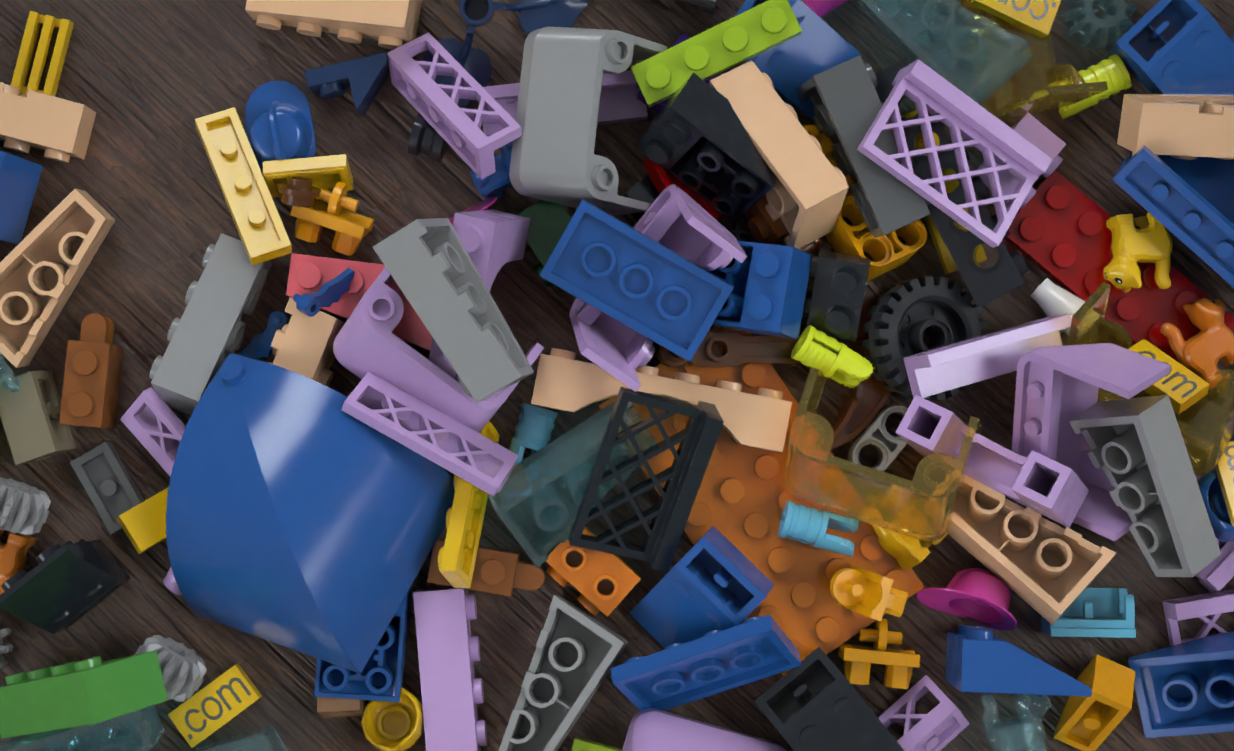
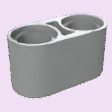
[847,406,908,476]

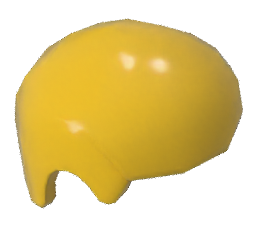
[361,688,424,751]

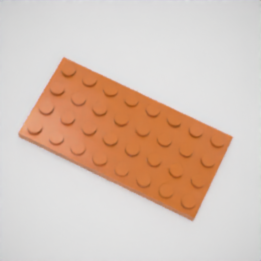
[599,327,924,676]

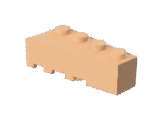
[245,0,422,50]
[709,60,849,249]
[1117,94,1234,160]
[268,297,345,387]

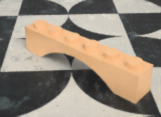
[531,348,792,452]

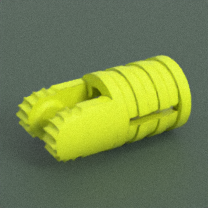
[1046,54,1132,119]
[791,325,874,388]

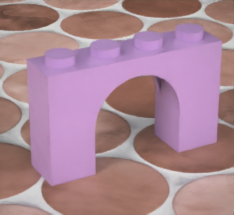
[429,209,531,382]
[895,395,1089,528]

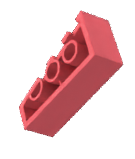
[286,253,433,351]

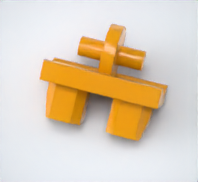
[290,181,375,256]
[830,564,908,621]
[838,618,920,689]

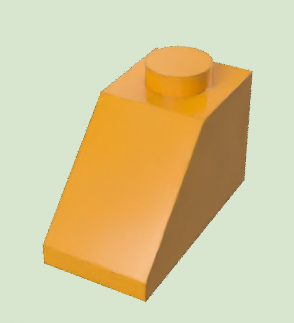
[1054,654,1135,751]

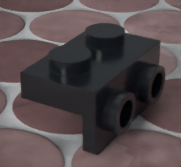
[802,242,871,342]

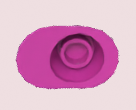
[917,567,1017,630]

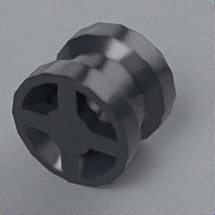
[408,114,448,162]

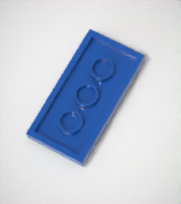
[539,199,734,362]
[611,615,802,711]

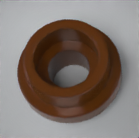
[278,176,321,207]

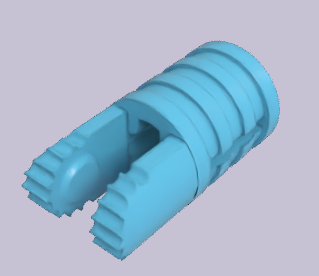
[509,402,558,484]
[777,500,859,556]

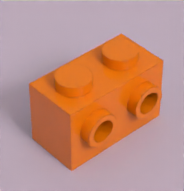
[545,526,641,617]

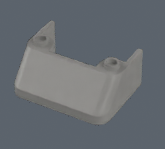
[509,26,668,215]

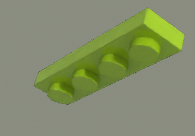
[630,0,802,108]

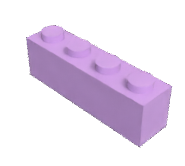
[413,586,487,751]

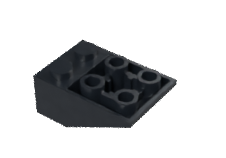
[635,73,776,222]
[0,539,131,634]
[754,647,904,751]

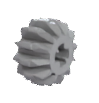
[0,477,51,535]
[135,635,207,702]

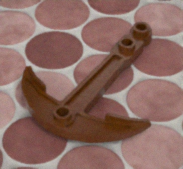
[656,249,890,452]

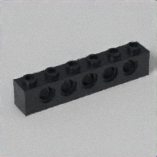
[875,58,1030,307]

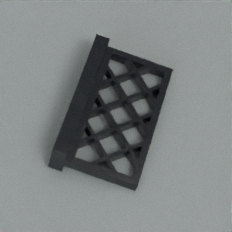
[568,387,724,572]

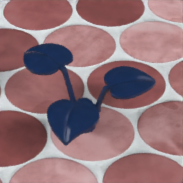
[423,0,589,108]

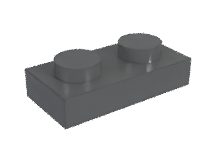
[70,441,144,535]

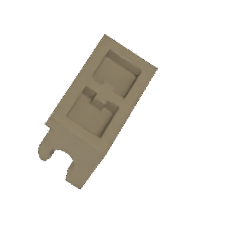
[0,370,76,465]

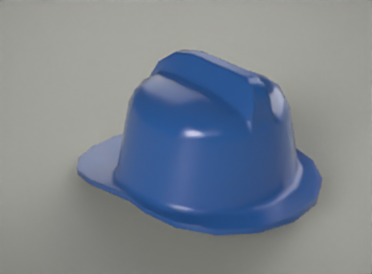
[245,81,316,170]

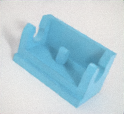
[1041,587,1136,638]

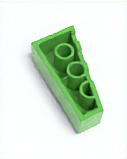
[0,650,168,739]

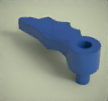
[293,268,355,317]
[238,309,290,360]

